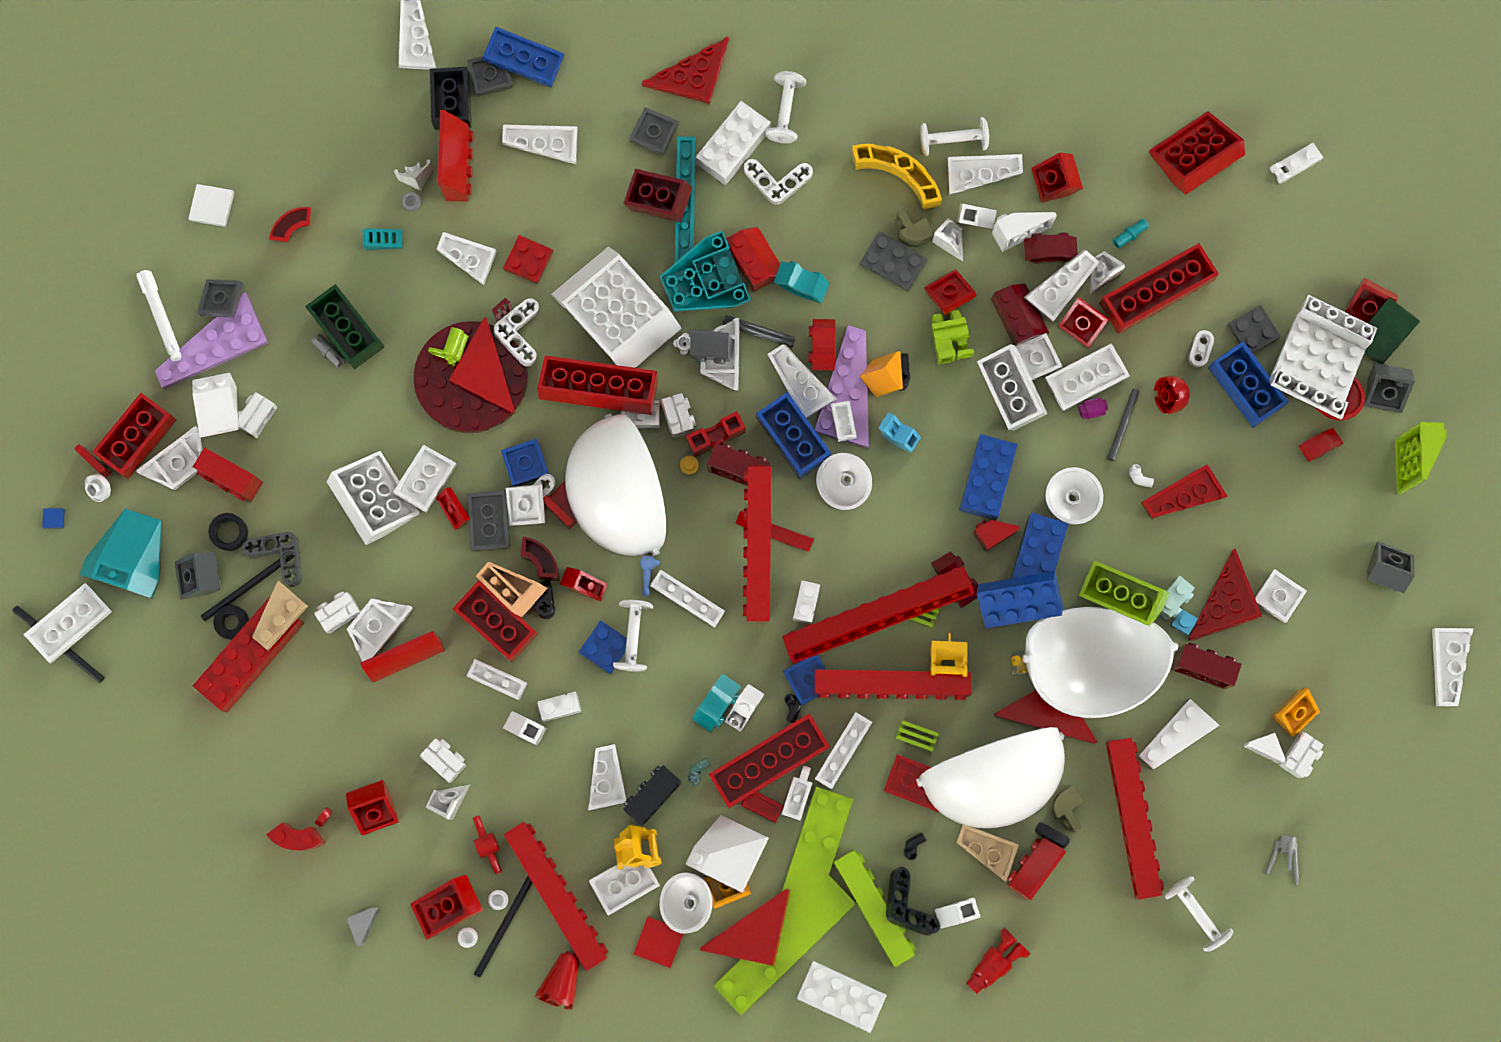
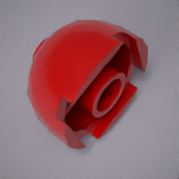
[1154,376,1190,414]

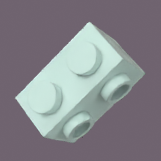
[1159,576,1195,620]

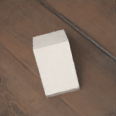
[1243,733,1285,764]

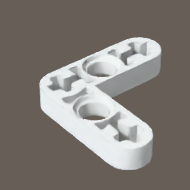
[744,159,813,205]
[493,298,539,367]

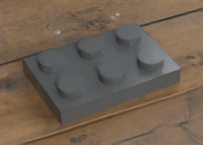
[860,232,927,291]
[467,491,510,551]

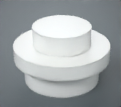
[488,890,508,910]
[458,927,478,948]

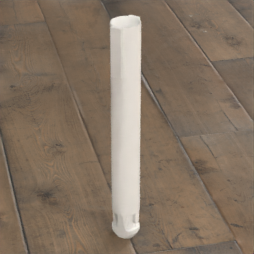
[136,270,181,361]

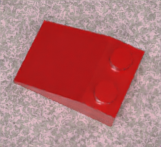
[410,874,483,940]

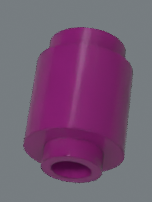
[1078,397,1108,420]

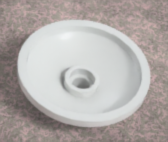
[816,453,872,510]
[1045,467,1103,525]
[660,873,712,933]

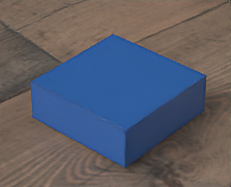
[42,508,65,529]

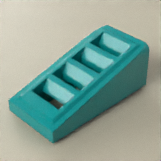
[362,228,403,250]

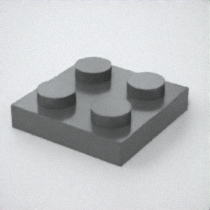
[467,56,513,97]
[629,107,679,156]
[197,279,244,318]
[1227,305,1281,353]

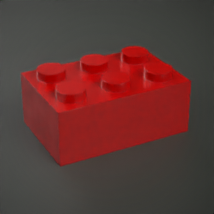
[192,447,263,502]

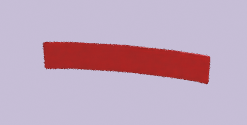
[735,511,814,552]

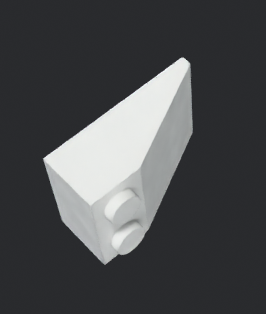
[992,212,1057,252]
[192,373,238,437]

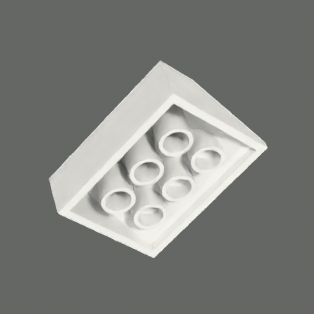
[327,451,420,545]

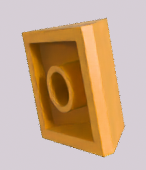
[860,351,903,397]
[1271,687,1320,738]
[703,876,751,909]

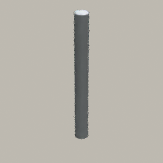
[1108,389,1140,461]

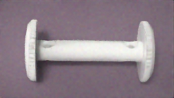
[765,71,806,143]
[920,117,989,156]
[613,600,653,672]
[1165,876,1233,952]

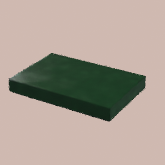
[1364,297,1420,364]

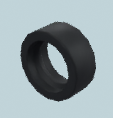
[208,513,248,551]

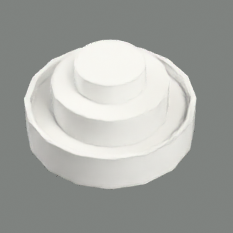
[84,473,111,502]

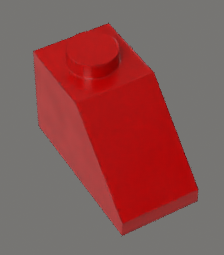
[973,520,1020,552]
[560,567,608,602]

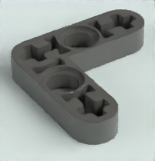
[242,532,302,587]

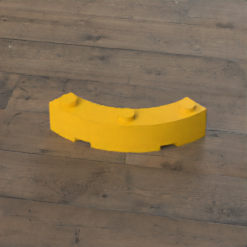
[852,144,942,210]

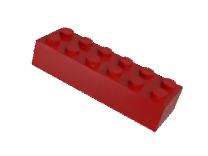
[1099,243,1219,335]
[537,355,658,415]
[192,596,304,713]
[708,713,830,809]

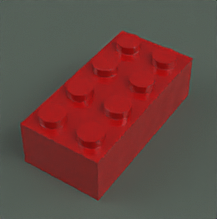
[92,393,177,479]
[452,580,538,662]

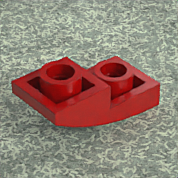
[1298,428,1343,462]

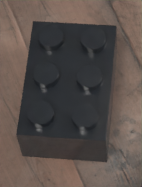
[430,67,472,130]
[623,765,682,827]

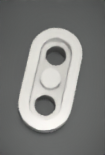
[1188,330,1214,368]

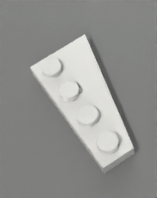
[399,0,436,70]
[947,154,1023,195]
[768,344,837,418]
[1138,699,1220,770]

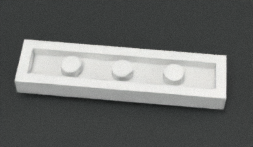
[650,570,725,628]
[815,712,872,789]

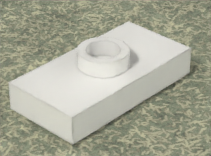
[830,401,857,442]

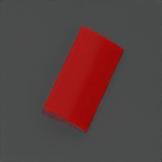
[360,631,445,682]

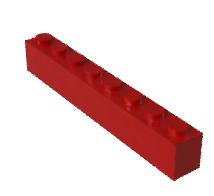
[743,465,772,622]
[814,670,971,700]
[1106,738,1164,899]
[504,822,609,971]

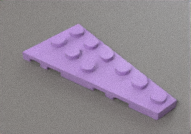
[155,292,268,389]
[815,325,869,448]

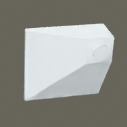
[686,815,768,893]

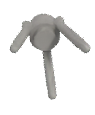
[1265,836,1299,885]

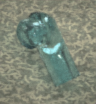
[688,758,711,786]

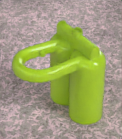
[428,327,469,366]

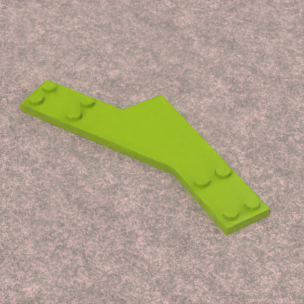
[714,787,856,1015]

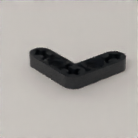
[886,867,940,936]

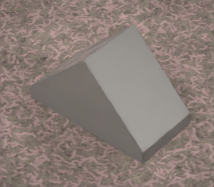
[346,907,380,946]

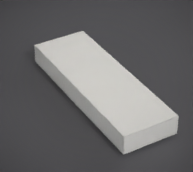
[466,659,528,701]

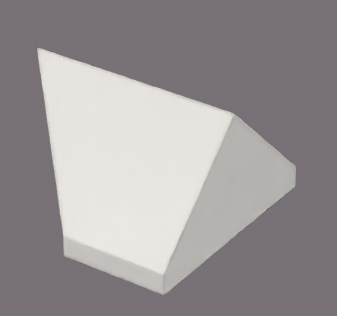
[394,159,433,191]
[932,219,963,261]
[1090,251,1125,294]
[426,785,470,820]

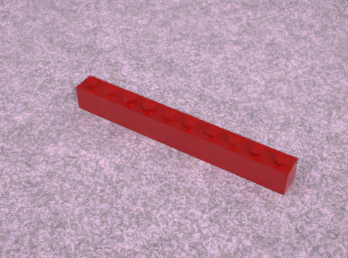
[782,566,975,664]

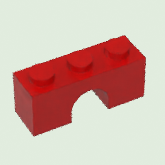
[686,411,746,457]

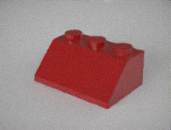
[726,227,780,292]
[1007,837,1066,900]

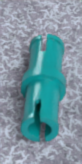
[1112,218,1149,249]

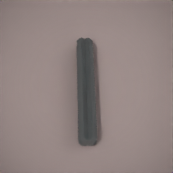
[723,315,795,347]

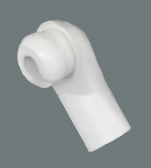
[1129,464,1154,488]

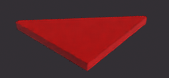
[642,37,729,104]
[449,317,515,414]
[1189,548,1262,641]
[994,690,1097,744]
[700,889,791,966]

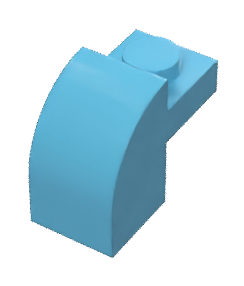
[878,413,921,453]

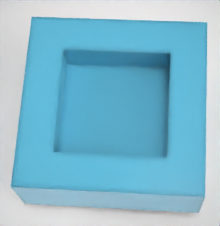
[1170,609,1198,636]

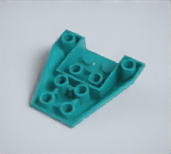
[660,230,751,312]
[79,509,162,598]

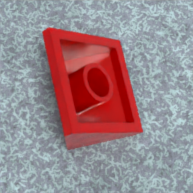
[1058,297,1109,348]

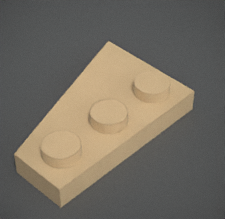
[252,580,308,651]
[956,824,1019,882]

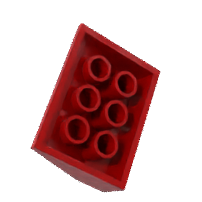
[437,110,474,202]
[1149,111,1245,195]

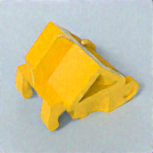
[930,633,967,677]
[614,825,662,870]

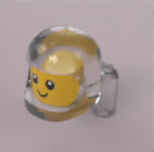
[1010,649,1033,685]

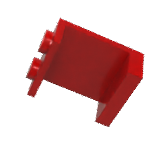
[543,481,577,530]

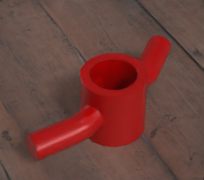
[472,816,502,875]

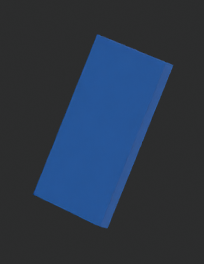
[482,26,565,88]

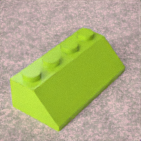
[1078,560,1170,626]

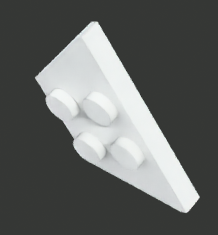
[700,318,739,391]
[136,426,203,490]
[347,598,414,662]

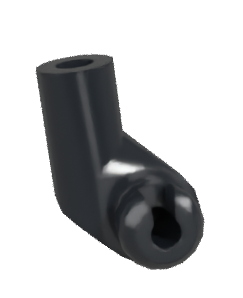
[784,694,801,723]
[904,832,926,860]

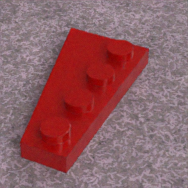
[1141,464,1228,519]

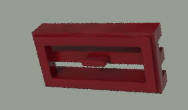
[492,298,513,322]

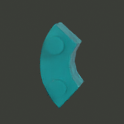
[773,261,830,303]
[692,674,741,732]

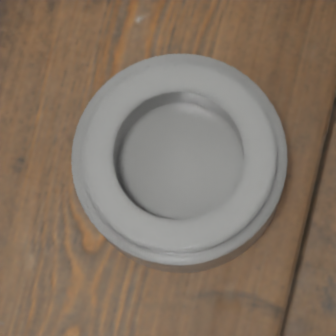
[402,192,421,211]

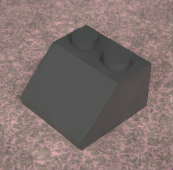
[690,329,733,364]
[1364,362,1415,413]
[1367,541,1415,593]
[175,552,221,600]

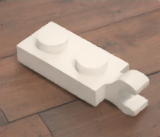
[782,765,812,820]

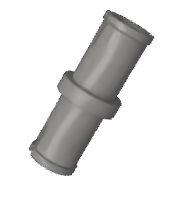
[311,334,346,368]

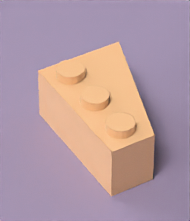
[476,562,547,617]

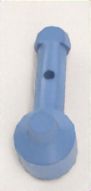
[640,555,660,596]

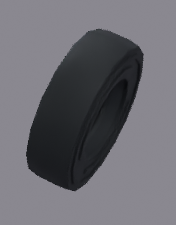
[213,605,249,640]
[1035,822,1070,848]

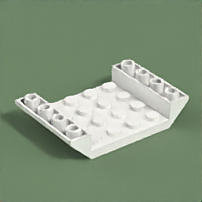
[551,246,682,368]
[1270,295,1377,419]

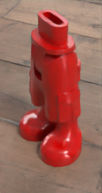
[966,927,1031,994]

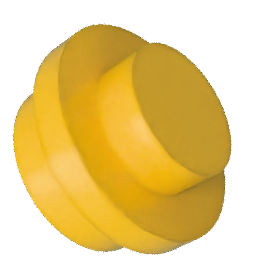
[680,456,699,475]

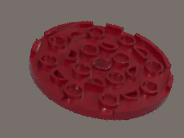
[414,321,528,433]

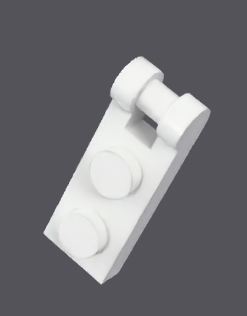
[1269,143,1324,184]

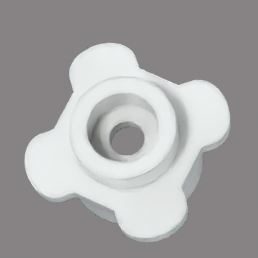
[673,333,690,355]

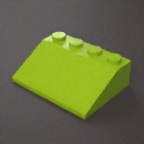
[1395,422,1447,495]

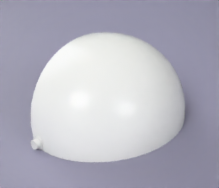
[565,414,666,556]
[1023,607,1178,718]
[916,727,1065,828]

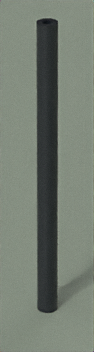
[201,555,295,621]
[12,605,105,683]
[474,876,533,978]

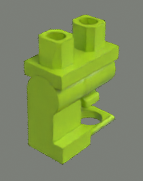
[930,310,974,365]

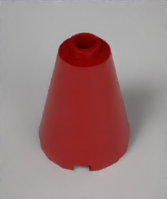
[534,951,579,1010]

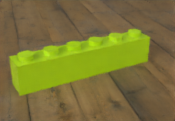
[833,850,916,967]

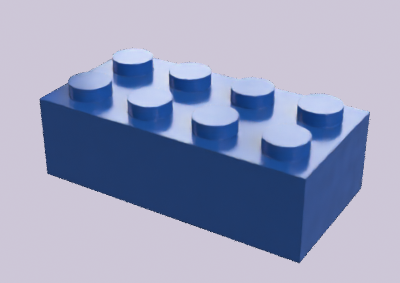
[1208,341,1289,428]
[756,392,832,479]
[959,434,1017,521]
[1010,512,1069,579]
[977,571,1064,629]

